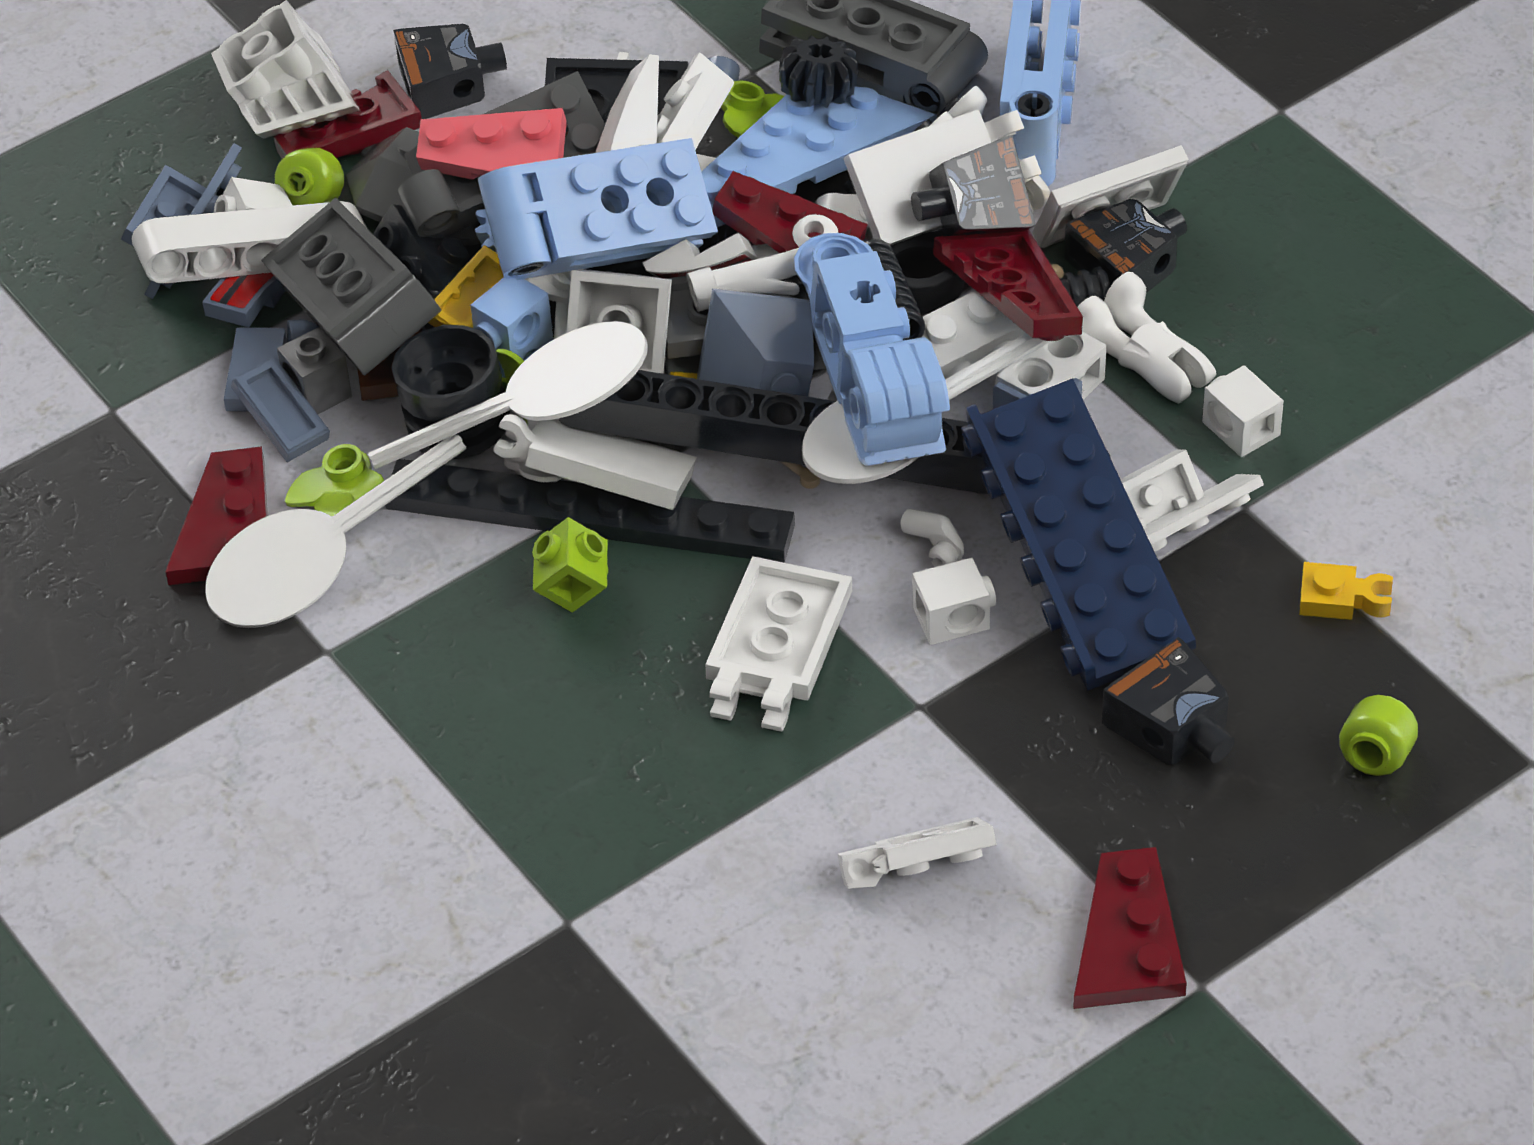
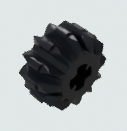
[779,35,859,108]

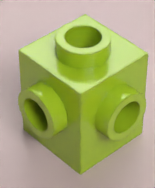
[532,517,608,613]

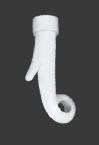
[687,214,838,312]

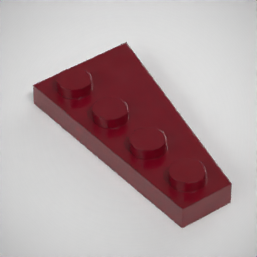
[933,230,1083,341]

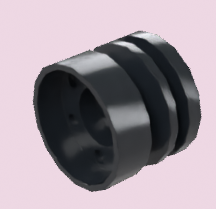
[392,325,510,459]

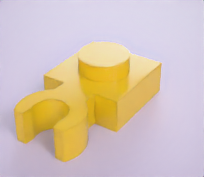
[1299,562,1393,620]

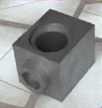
[277,327,352,414]

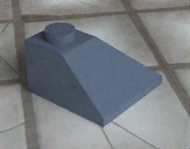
[697,288,814,396]

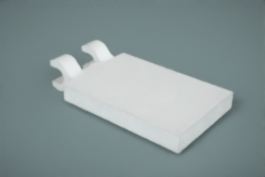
[843,109,1042,245]
[494,410,697,510]
[705,556,852,732]

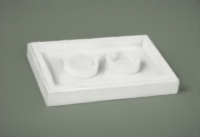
[1032,145,1189,248]

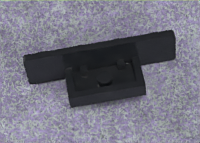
[373,204,471,330]

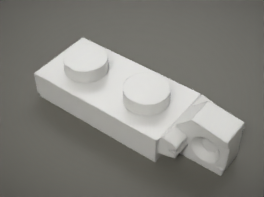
[838,817,997,889]

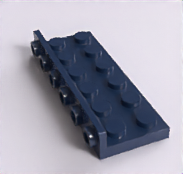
[961,378,1196,691]

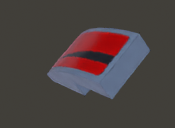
[202,272,286,328]

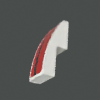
[643,233,757,279]

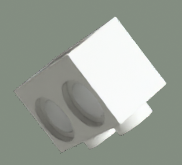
[995,332,1106,400]

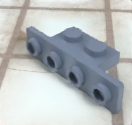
[121,143,242,299]

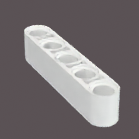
[132,201,367,283]

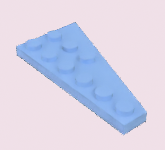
[701,86,937,227]

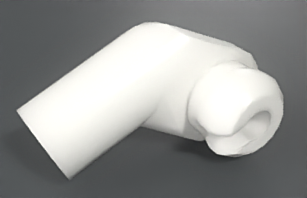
[901,509,964,567]

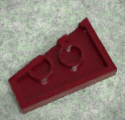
[273,70,422,159]
[712,171,868,253]
[165,446,268,585]
[1073,847,1187,1009]

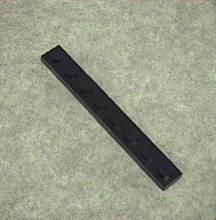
[385,459,795,563]

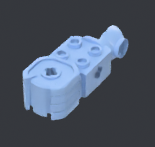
[794,233,950,466]

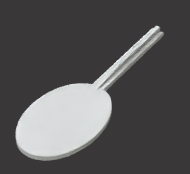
[368,322,648,469]
[802,333,1050,484]
[206,434,466,628]

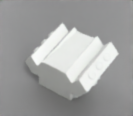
[211,0,360,139]

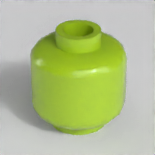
[274,148,344,206]
[1339,695,1418,776]

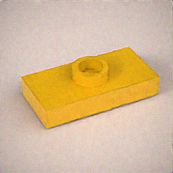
[428,245,504,328]

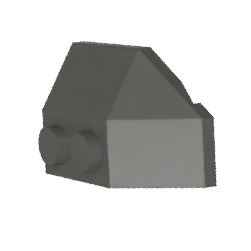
[346,127,481,246]

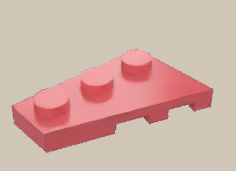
[416,108,567,180]

